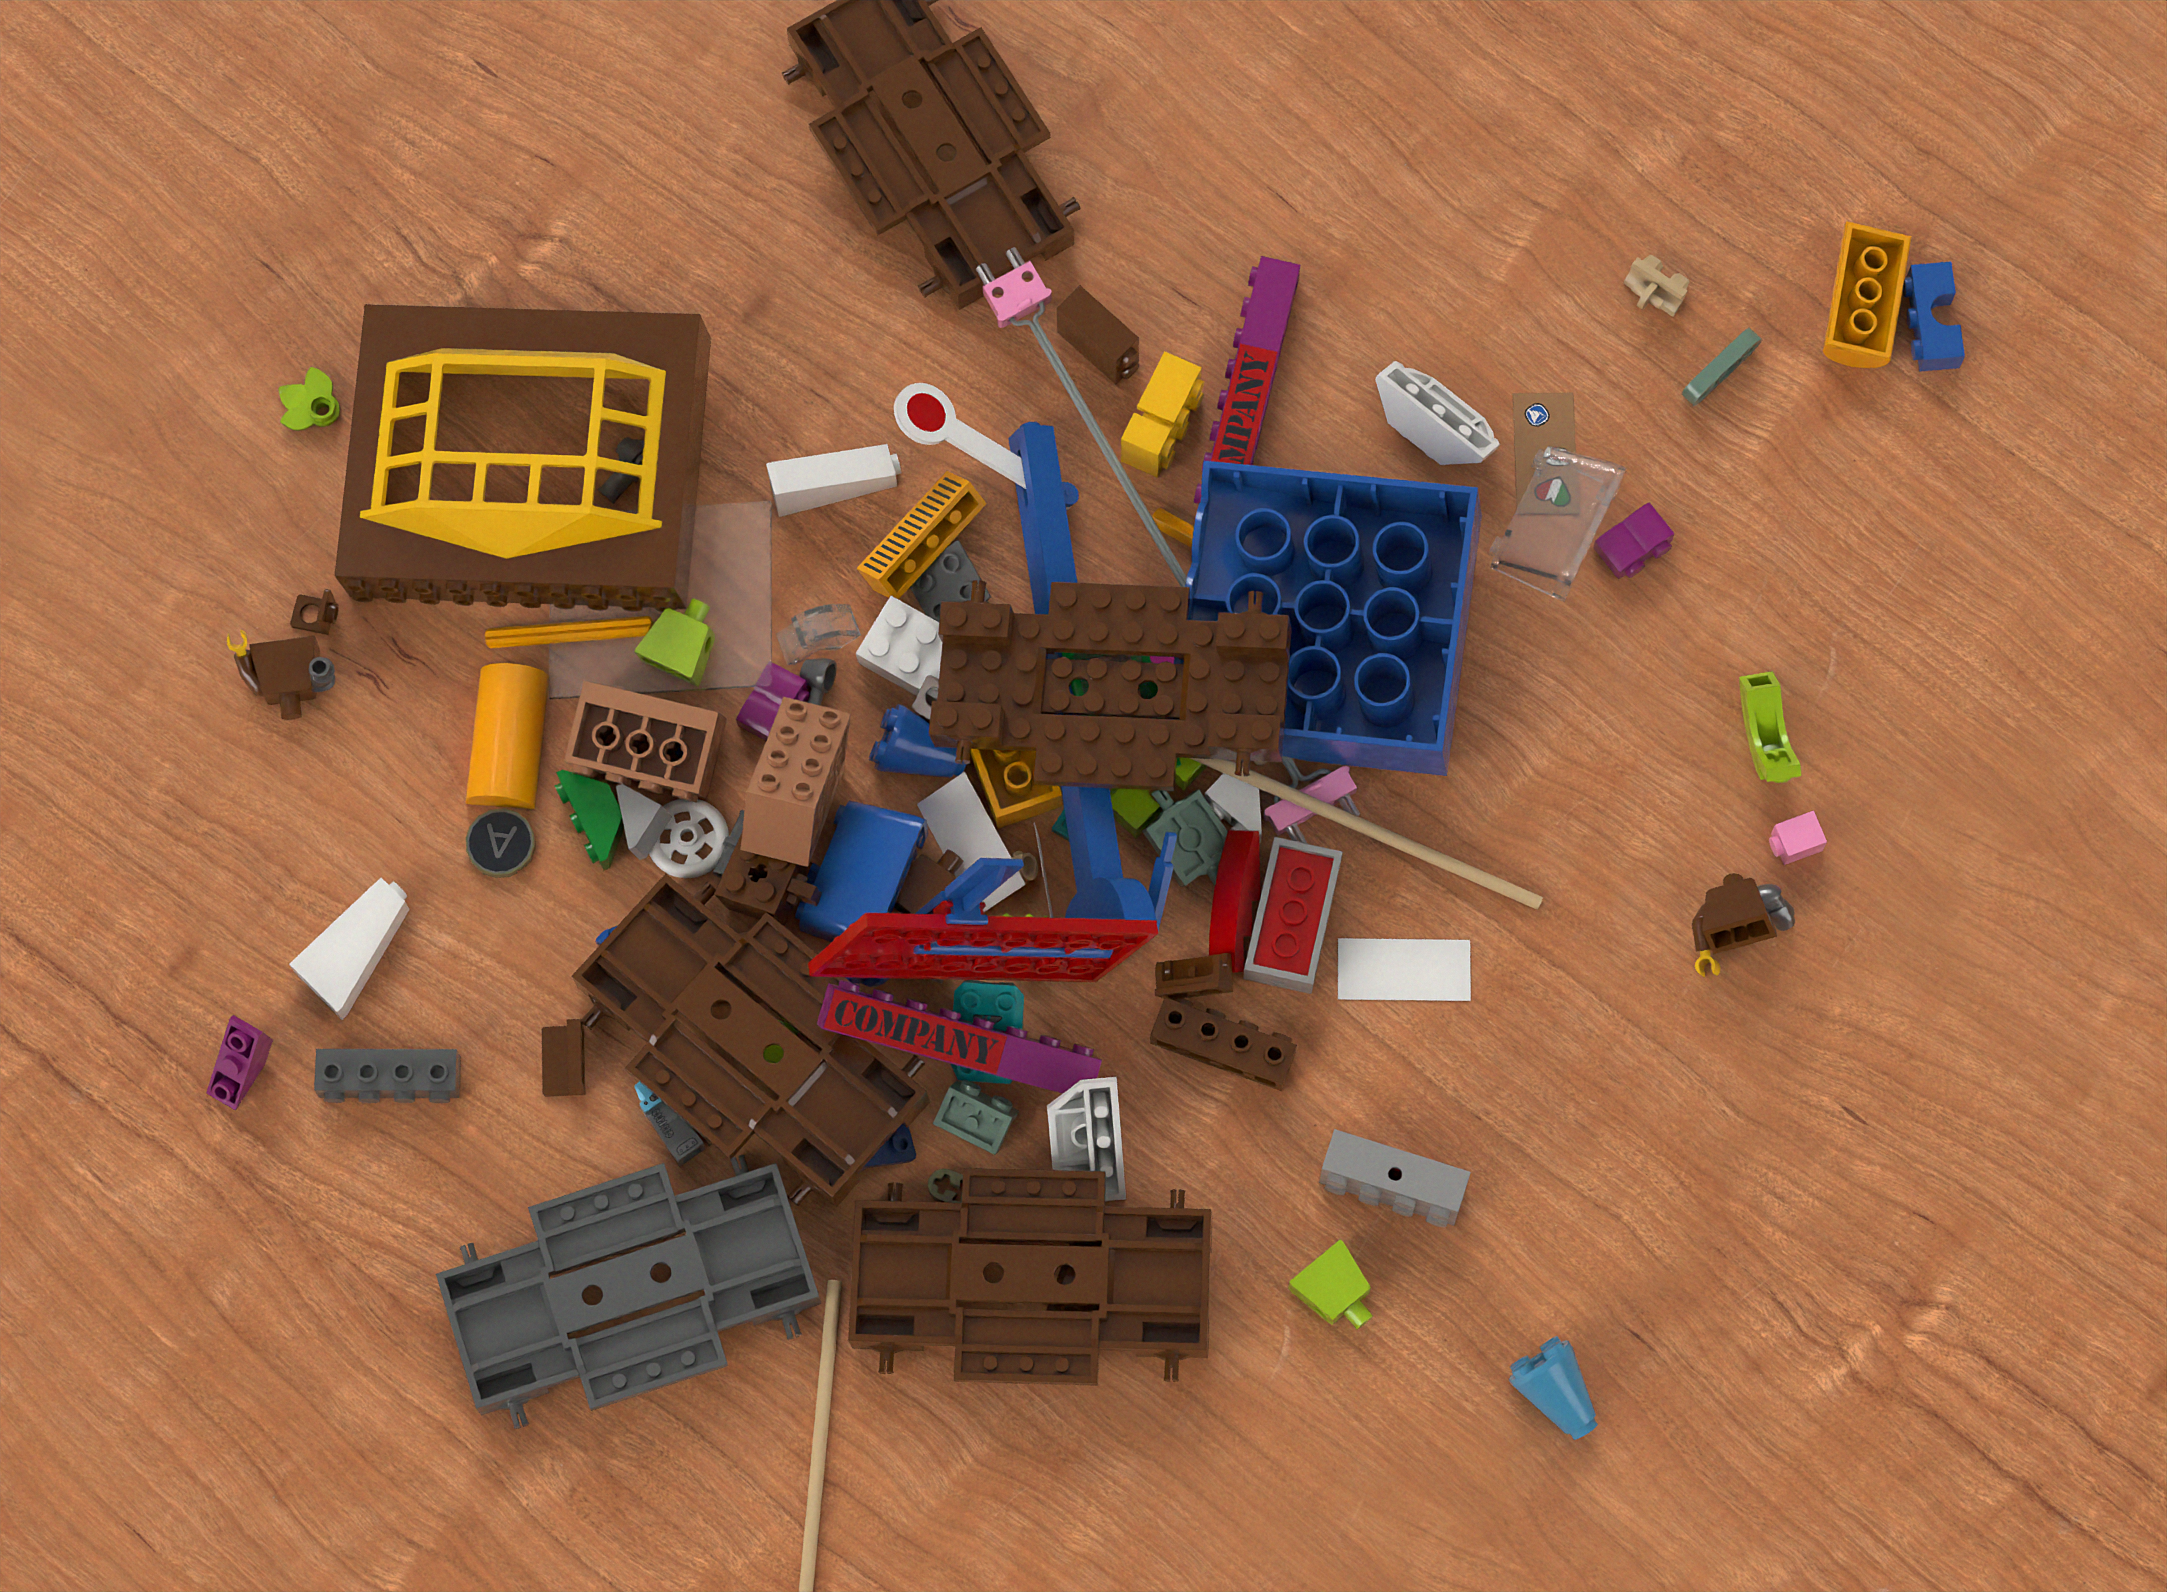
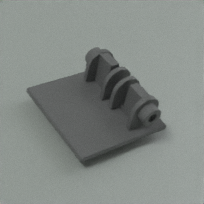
[910,540,992,622]

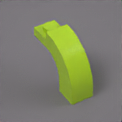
[1739,671,1801,783]

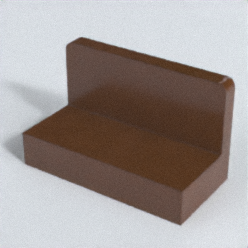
[542,1019,585,1097]

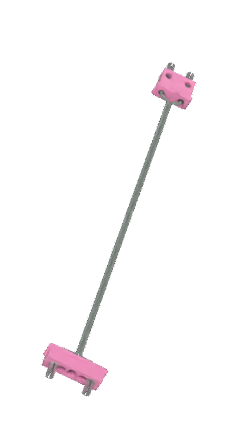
[976,247,1360,844]

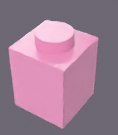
[1769,811,1827,865]

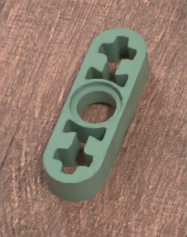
[1682,328,1762,406]

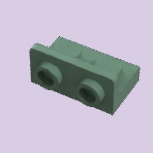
[933,1080,1019,1155]

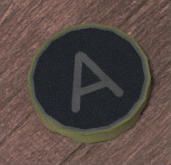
[466,808,536,878]

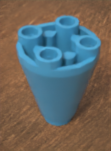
[1509,1336,1598,1440]

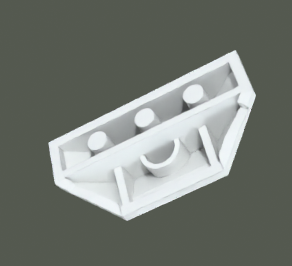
[1375,361,1500,465]
[1047,1077,1126,1201]

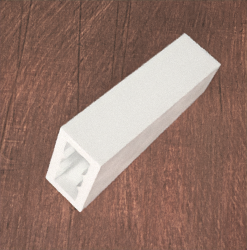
[766,444,901,517]
[289,878,409,1020]

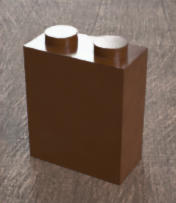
[1057,285,1139,385]

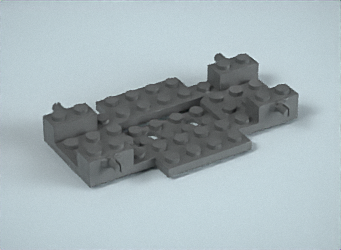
[436,1155,821,1429]

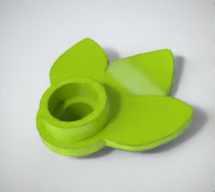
[278,367,340,431]

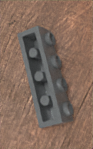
[314,1049,461,1103]

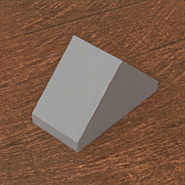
[616,784,672,860]

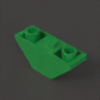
[554,769,624,871]

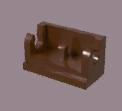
[1155,953,1233,1000]

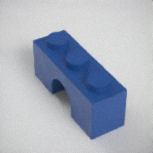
[1903,261,1965,372]

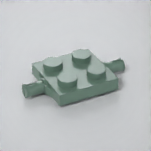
[1142,790,1228,887]

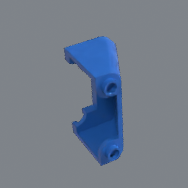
[795,800,928,942]

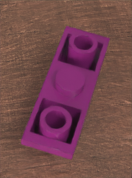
[206,1015,273,1111]

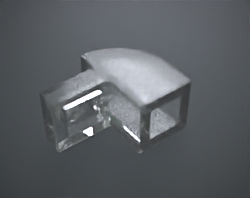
[776,604,861,665]

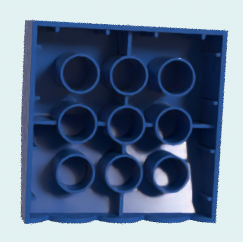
[1170,461,1482,776]

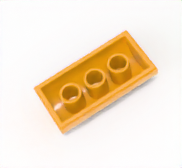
[1823,221,1912,368]
[465,663,549,809]

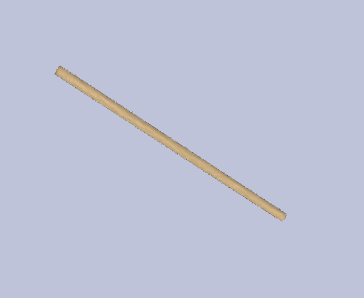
[1190,758,1543,910]
[799,1280,842,1592]

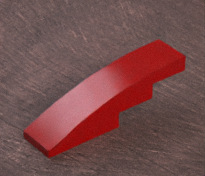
[1209,830,1261,973]

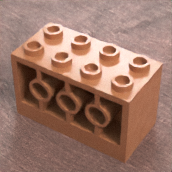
[564,680,727,803]
[741,697,851,867]

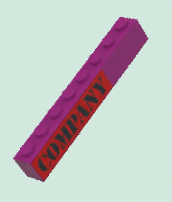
[1194,256,1301,504]
[817,980,1102,1093]

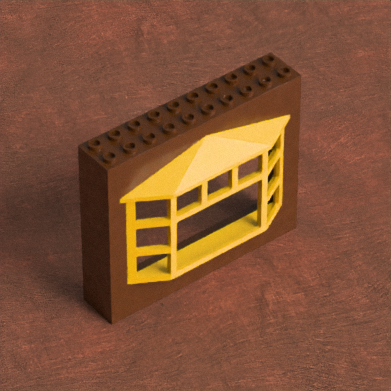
[334,304,711,612]

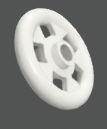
[649,799,729,878]

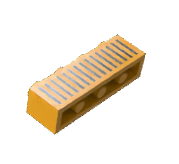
[856,471,987,599]

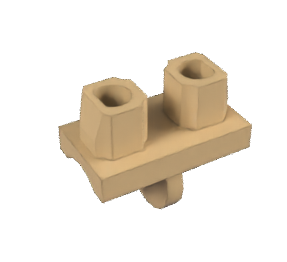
[1623,255,1689,317]

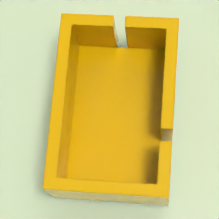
[1121,351,1205,478]

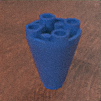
[869,704,966,778]

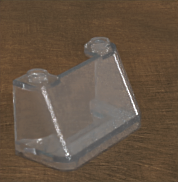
[1488,445,1627,602]

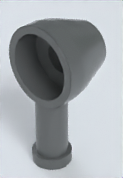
[800,658,837,706]

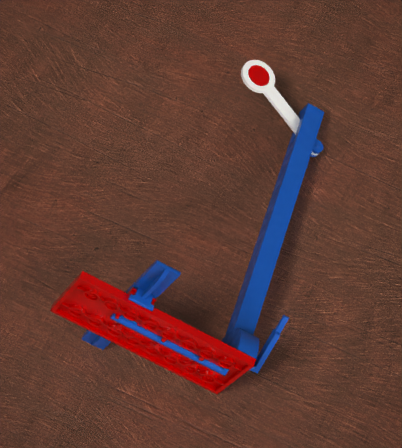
[808,383,1177,987]

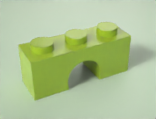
[1110,758,1208,839]

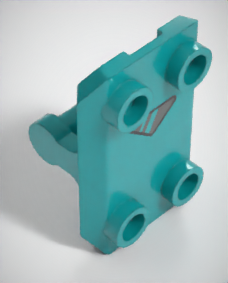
[951,980,1024,1084]

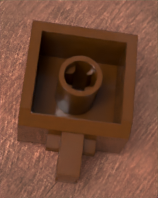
[714,833,822,926]

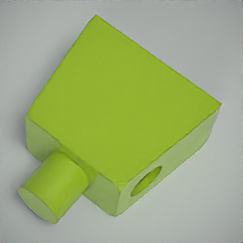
[634,598,715,687]
[1288,1239,1373,1330]

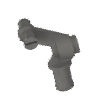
[597,437,644,504]

